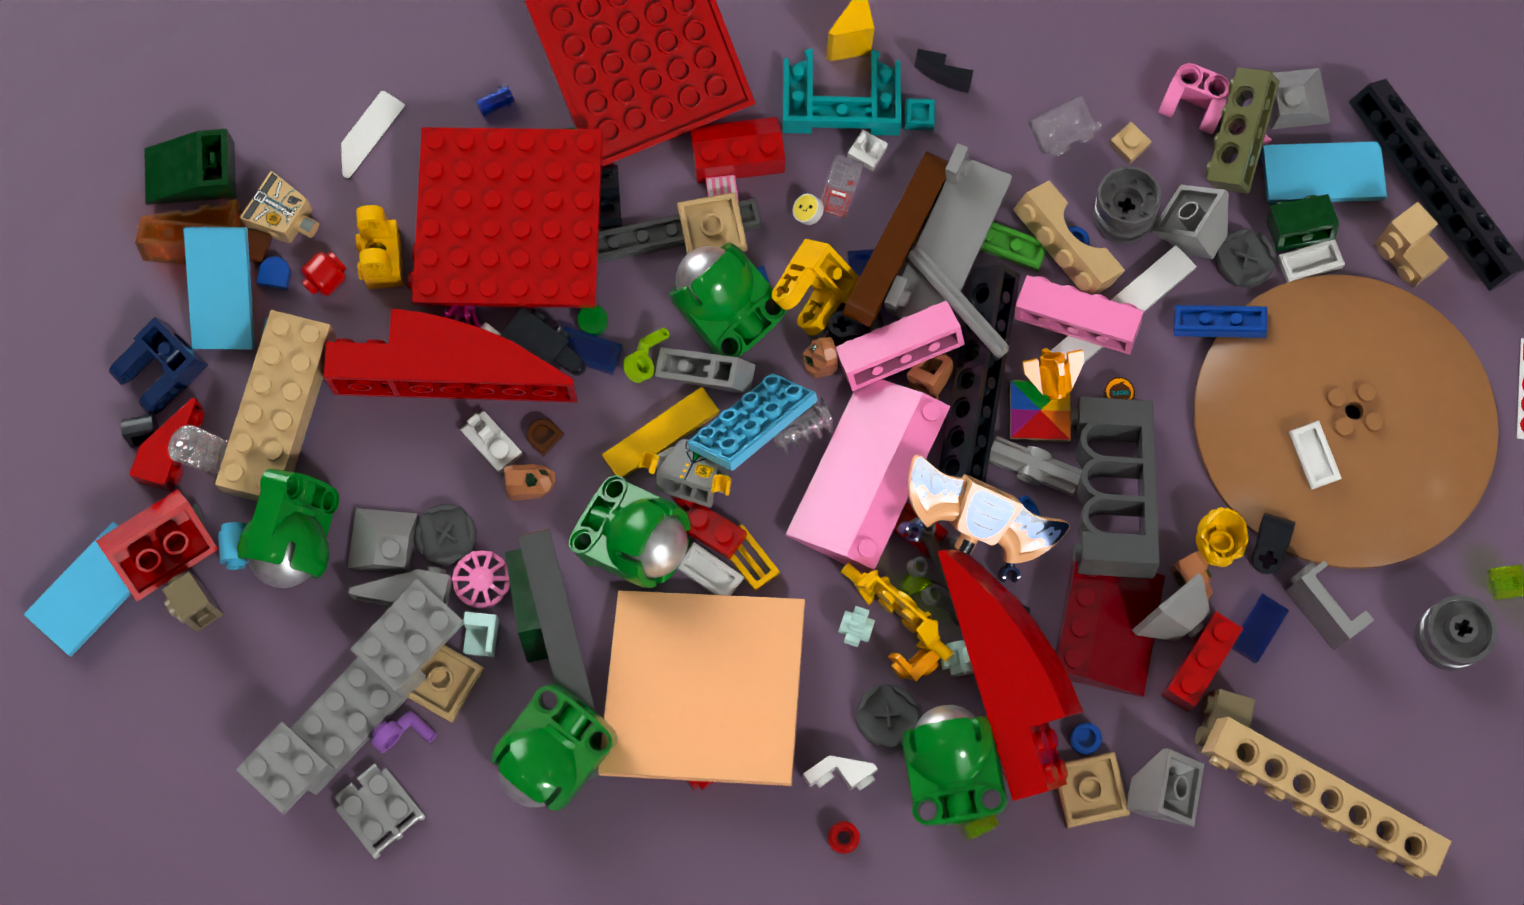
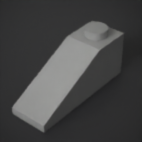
[654,347,756,394]
[348,567,453,607]

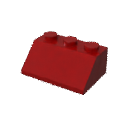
[690,117,785,183]
[96,489,219,601]

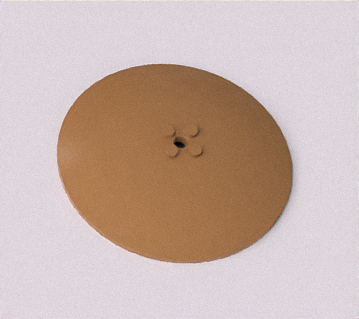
[1193,275,1499,569]

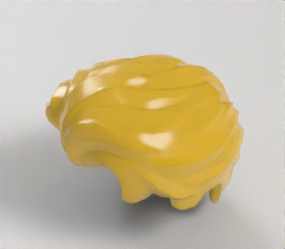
[1196,507,1249,567]

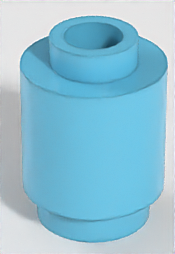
[218,522,248,570]

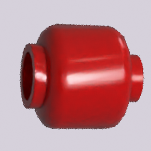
[301,252,347,296]

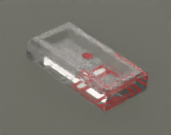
[820,154,864,219]

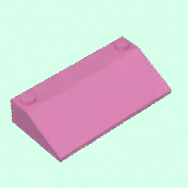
[785,379,950,573]

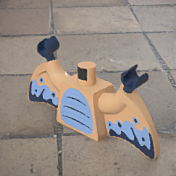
[898,454,1070,583]

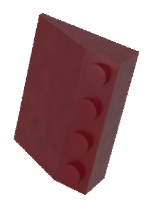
[1055,560,1165,697]

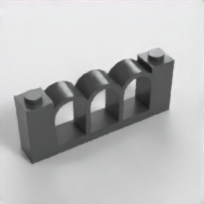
[1070,396,1160,579]

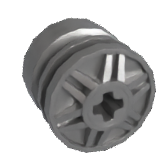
[1093,166,1161,245]

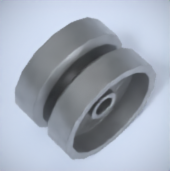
[1415,595,1497,671]

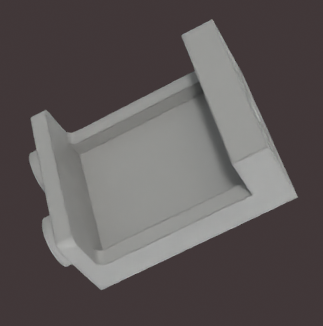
[1286,560,1374,650]

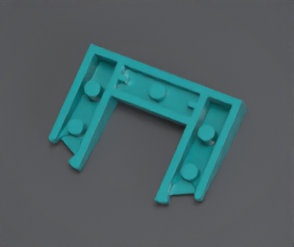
[782,49,901,136]

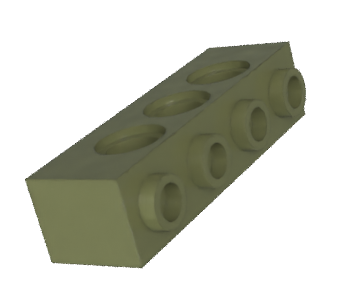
[1206,67,1280,194]

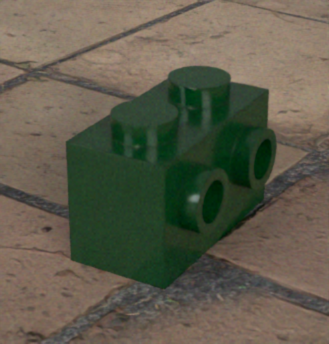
[1266,194,1339,251]

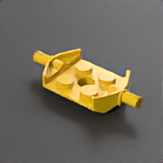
[841,562,954,662]

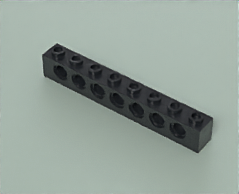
[1349,79,1524,291]
[939,264,1021,483]

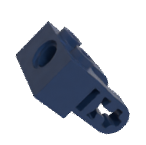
[109,317,208,415]

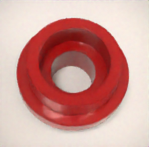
[828,821,860,854]

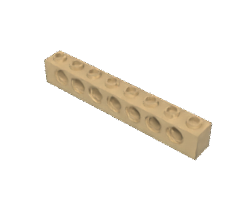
[1201,717,1452,879]

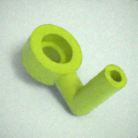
[623,327,670,383]

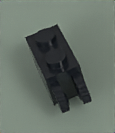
[500,307,587,376]

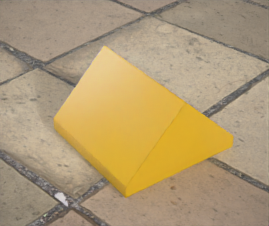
[826,0,875,61]

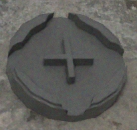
[1215,229,1277,288]
[415,504,477,566]
[856,684,919,748]

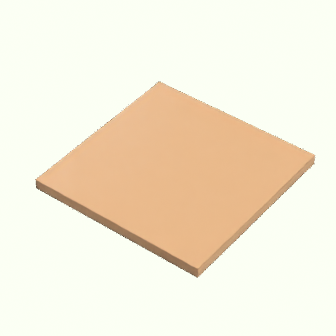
[598,590,805,786]

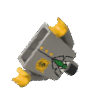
[637,439,732,508]

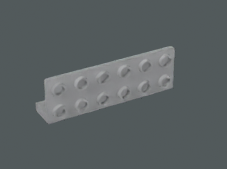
[884,143,1012,319]

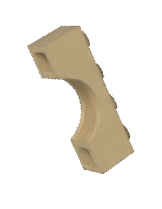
[1013,180,1125,295]

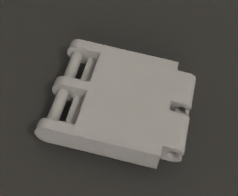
[334,763,427,859]

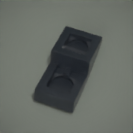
[914,49,973,93]
[599,165,622,227]

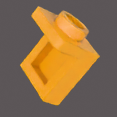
[887,649,941,681]

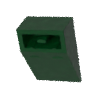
[144,129,236,205]

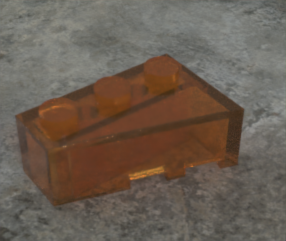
[135,199,243,265]

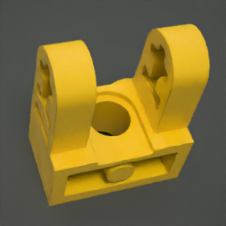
[356,205,404,290]
[771,239,860,336]

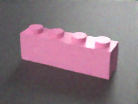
[1014,275,1144,355]
[835,301,965,391]

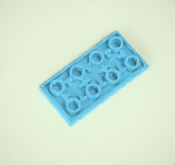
[1261,142,1387,204]
[183,227,255,350]
[688,373,818,471]
[23,522,131,657]

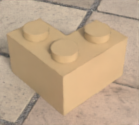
[1374,202,1449,288]

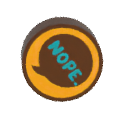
[1103,377,1135,400]

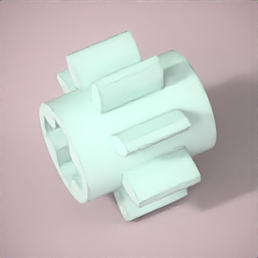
[838,606,875,647]
[941,640,974,677]

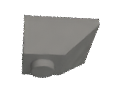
[1269,68,1330,130]
[1151,184,1229,259]
[348,508,418,574]
[1132,573,1210,642]
[1126,748,1204,827]

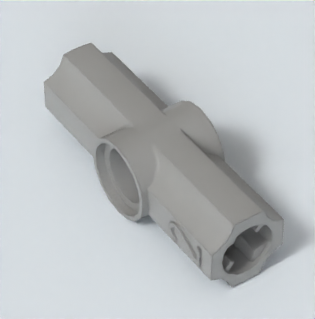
[989,436,1082,496]

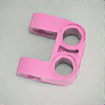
[1158,63,1230,135]

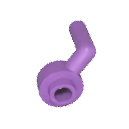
[371,711,437,753]

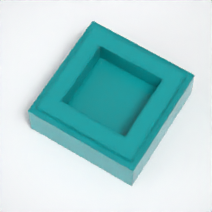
[904,98,935,131]

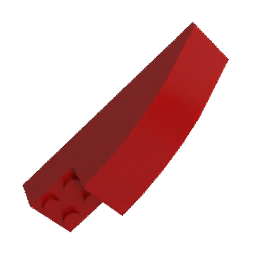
[323,308,578,403]
[938,550,1084,801]

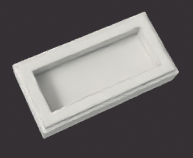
[1276,240,1345,283]
[1288,421,1342,490]
[677,542,744,596]

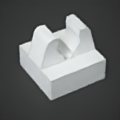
[847,129,888,172]

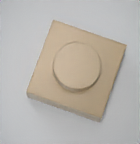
[1109,122,1152,165]

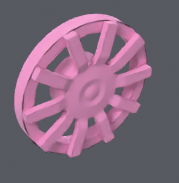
[452,550,510,609]

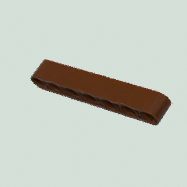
[842,151,949,327]

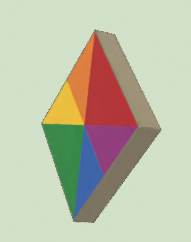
[1009,380,1071,443]

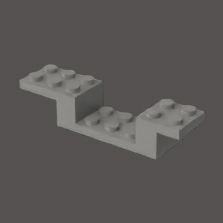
[236,579,465,815]

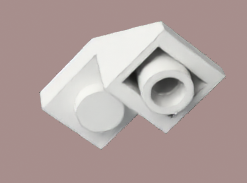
[802,755,878,790]

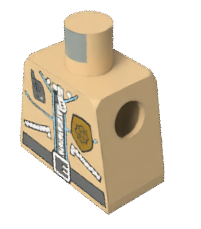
[240,171,319,243]

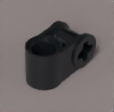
[825,311,884,346]
[1252,513,1296,574]

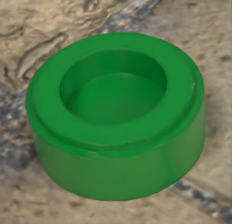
[577,305,608,337]

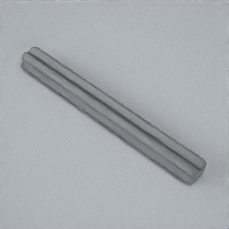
[908,246,1009,358]

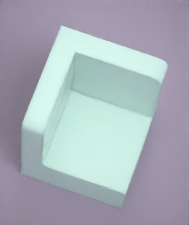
[463,612,499,658]

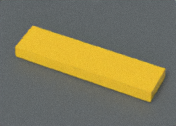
[602,387,720,478]

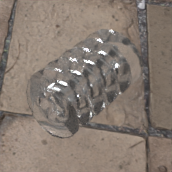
[771,397,834,454]
[168,425,229,475]

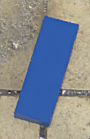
[1174,305,1267,338]

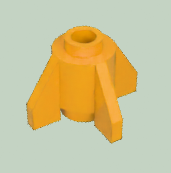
[1022,348,1084,400]

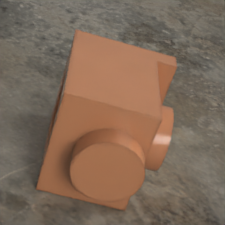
[907,353,954,400]

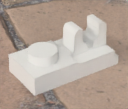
[459,410,523,475]

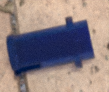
[475,85,515,117]

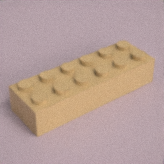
[215,310,336,502]

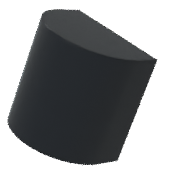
[121,413,159,448]

